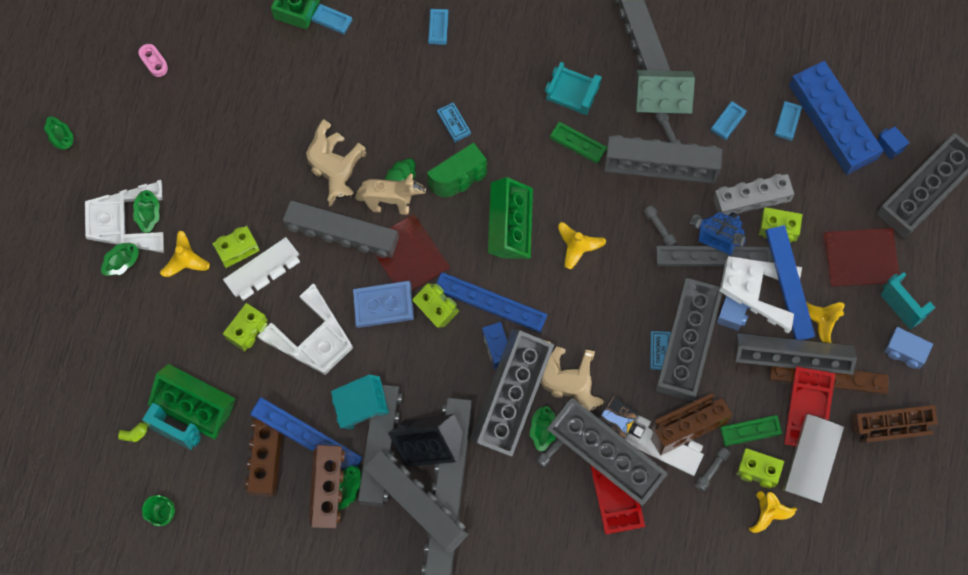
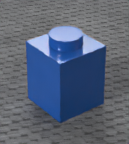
[878,126,910,160]

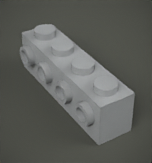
[713,174,795,215]

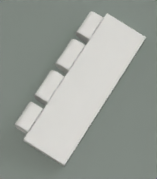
[223,237,300,301]
[627,415,704,476]

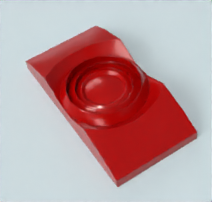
[784,367,836,447]
[589,463,645,535]

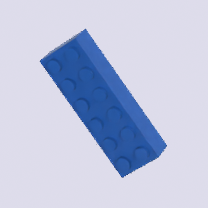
[789,61,884,175]

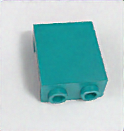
[545,62,602,115]
[880,272,936,330]
[331,375,389,430]
[142,403,201,450]

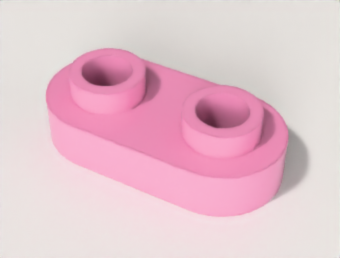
[139,44,168,77]

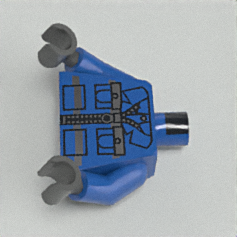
[689,212,746,255]

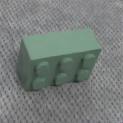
[635,70,695,113]

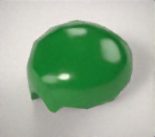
[142,495,175,526]

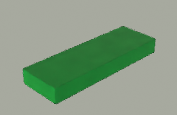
[550,122,607,164]
[719,415,783,447]

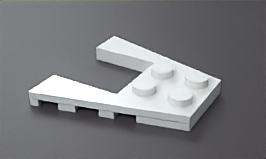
[85,180,164,253]
[719,256,802,333]
[258,284,353,375]

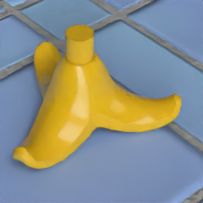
[558,222,606,269]
[160,231,210,277]
[806,302,845,343]
[749,491,797,533]

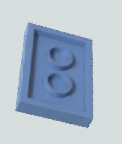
[353,281,414,328]

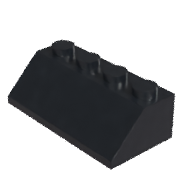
[388,414,463,467]

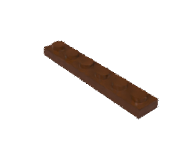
[769,366,889,396]

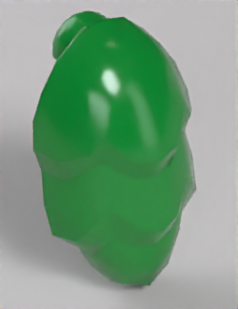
[44,116,73,150]
[385,158,416,181]
[133,190,160,233]
[101,243,139,276]
[530,406,556,451]
[338,466,362,509]

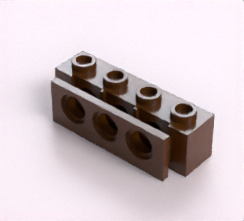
[651,393,732,456]
[850,405,938,443]
[245,419,282,497]
[309,444,345,528]

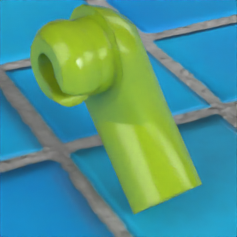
[118,423,148,442]

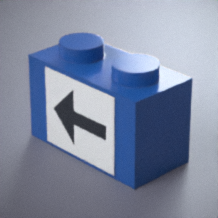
[482,322,507,370]

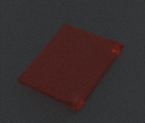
[373,214,450,291]
[824,228,899,287]

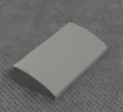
[782,414,844,503]

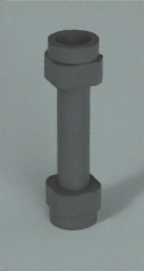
[655,113,682,144]
[643,205,677,246]
[535,439,564,468]
[694,447,731,492]

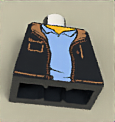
[600,395,645,440]

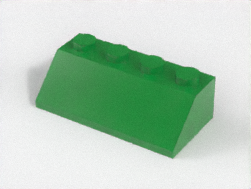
[488,177,533,259]
[147,364,236,440]

